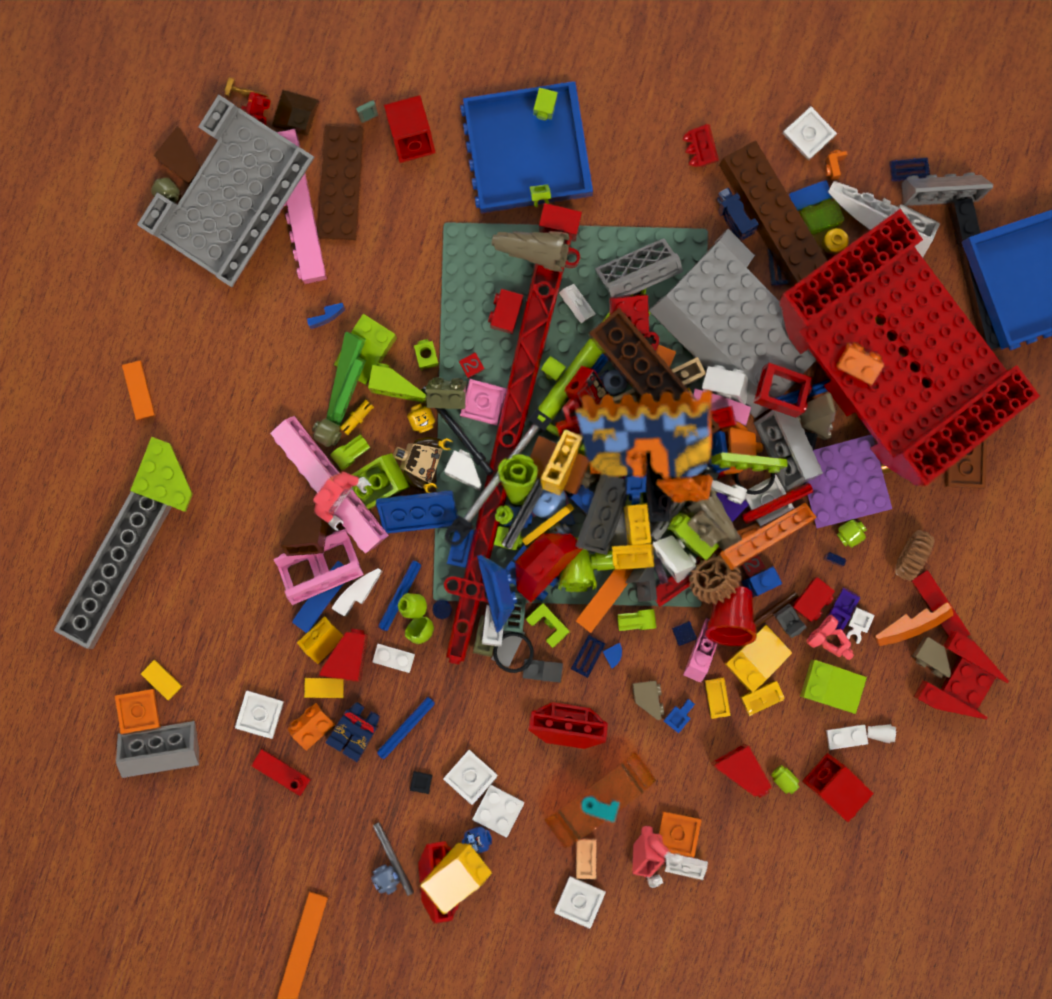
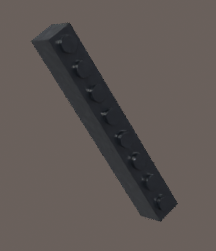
[948,198,1001,351]

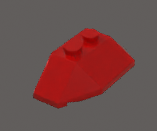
[515,533,583,603]
[529,702,608,749]
[418,841,460,924]

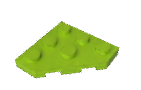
[130,437,193,512]

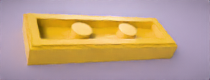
[522,503,575,546]

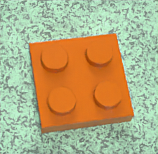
[115,689,160,734]
[658,811,702,858]

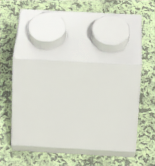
[702,365,748,405]
[444,450,482,491]
[652,535,697,583]

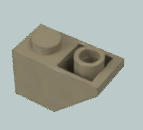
[912,637,951,678]
[632,680,664,720]

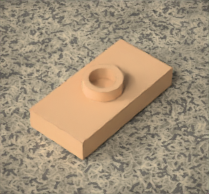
[576,838,596,879]

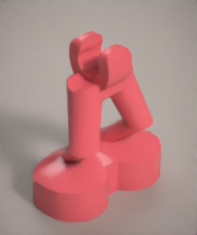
[807,615,854,660]

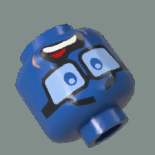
[462,827,492,854]

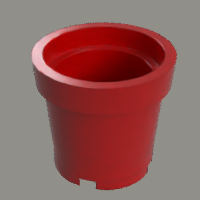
[706,586,757,646]

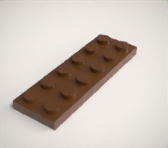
[318,125,364,241]

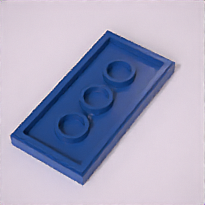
[376,490,458,534]

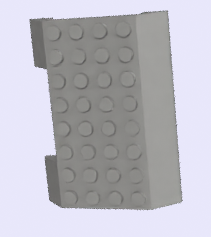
[137,95,315,287]
[648,229,816,418]

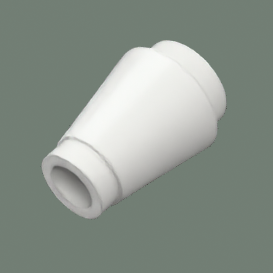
[867,724,896,744]

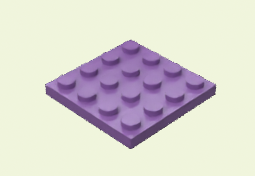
[805,435,892,528]

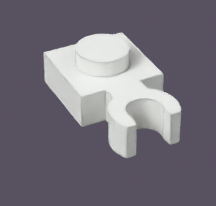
[846,607,875,644]

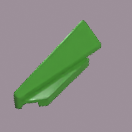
[326,332,366,426]

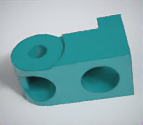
[581,795,620,822]

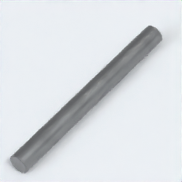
[373,822,414,896]

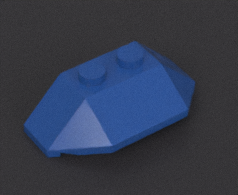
[477,555,517,632]

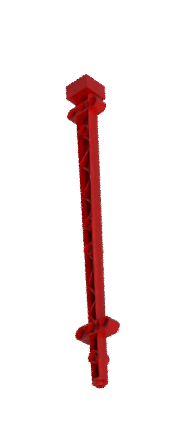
[444,203,582,665]

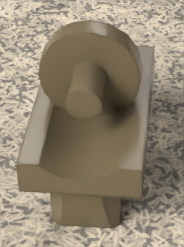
[688,510,726,547]

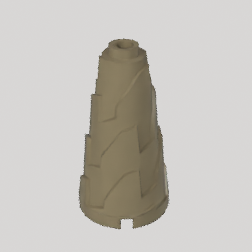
[492,231,569,272]
[681,486,742,551]

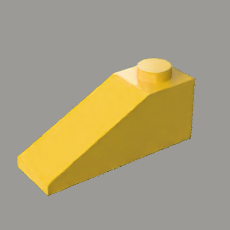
[541,430,583,495]

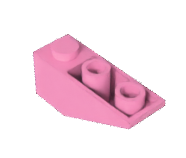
[683,618,717,683]

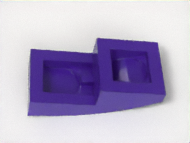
[827,587,860,630]

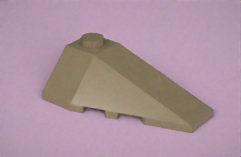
[798,393,836,440]

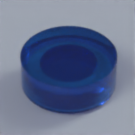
[432,600,452,619]

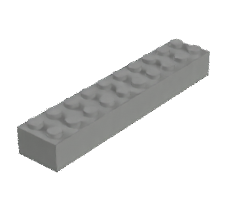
[54,492,172,649]

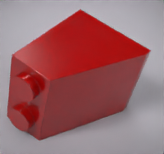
[384,95,436,163]
[319,629,368,681]
[711,744,772,798]
[802,753,874,822]

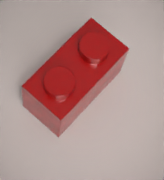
[488,289,523,335]
[792,577,835,622]

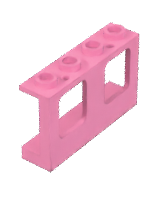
[274,529,364,605]

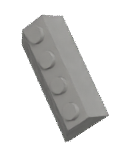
[754,410,823,492]
[116,721,199,778]

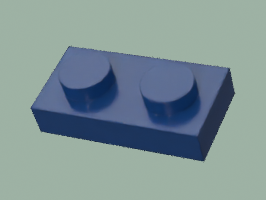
[709,431,730,473]
[447,530,474,568]

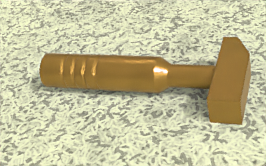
[225,77,269,99]

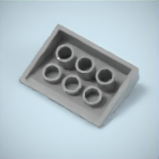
[902,173,993,206]

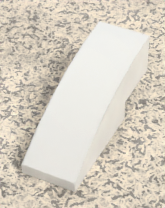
[332,569,383,616]

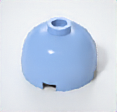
[532,490,566,519]

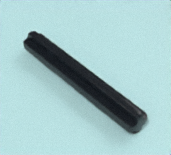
[501,478,544,549]

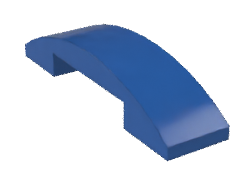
[292,561,345,633]

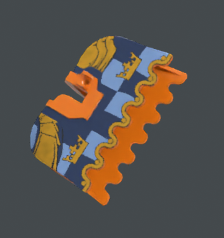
[577,390,712,480]

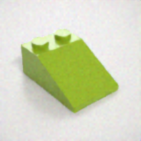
[334,314,397,385]
[368,363,427,403]
[351,453,410,510]
[800,660,867,714]

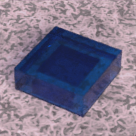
[823,552,847,567]
[672,621,697,646]

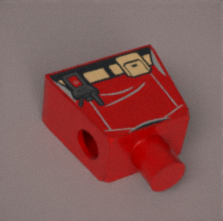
[564,366,609,414]

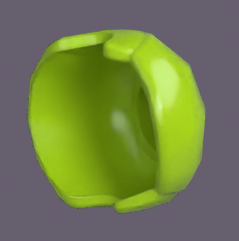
[405,616,434,644]

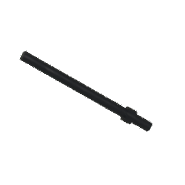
[421,386,494,476]

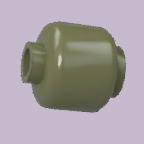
[151,178,180,203]
[312,419,342,447]

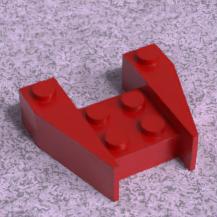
[913,630,1009,720]

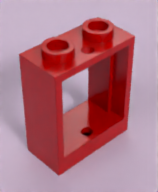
[753,362,812,418]

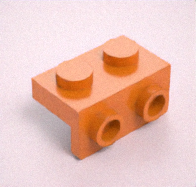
[837,342,884,385]
[288,703,335,751]

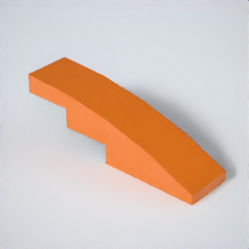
[576,569,633,633]
[875,602,953,646]

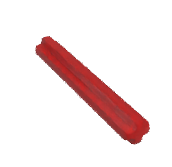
[742,483,813,524]

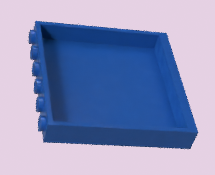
[460,81,593,213]
[962,210,1052,351]

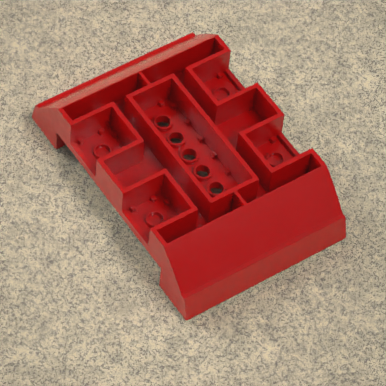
[779,209,1040,486]

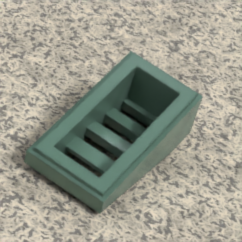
[356,100,378,123]
[503,593,526,633]

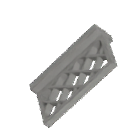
[595,238,683,298]

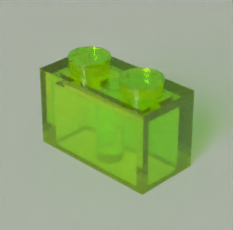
[800,199,844,235]

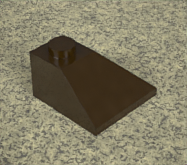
[272,90,319,136]

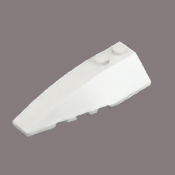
[828,181,940,257]

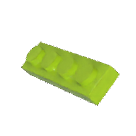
[711,452,787,473]

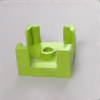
[526,604,570,648]

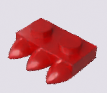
[682,124,719,167]

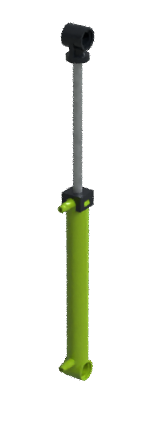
[445,288,651,547]

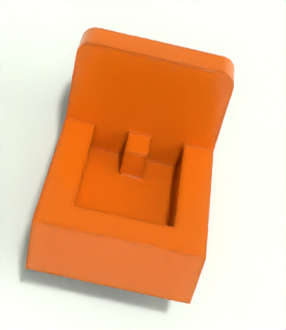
[825,150,848,181]

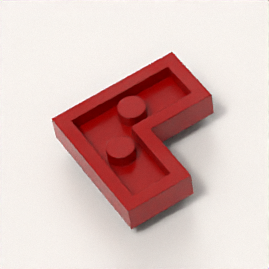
[609,294,649,334]

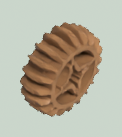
[895,530,934,581]
[689,553,742,605]

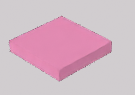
[460,379,507,426]

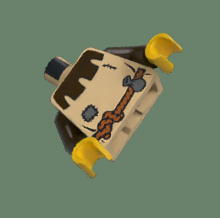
[393,437,453,493]

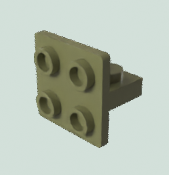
[425,377,467,409]

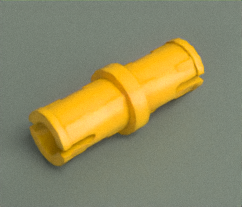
[340,400,374,435]

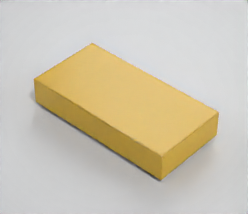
[141,660,183,701]
[704,677,731,719]
[304,678,344,698]

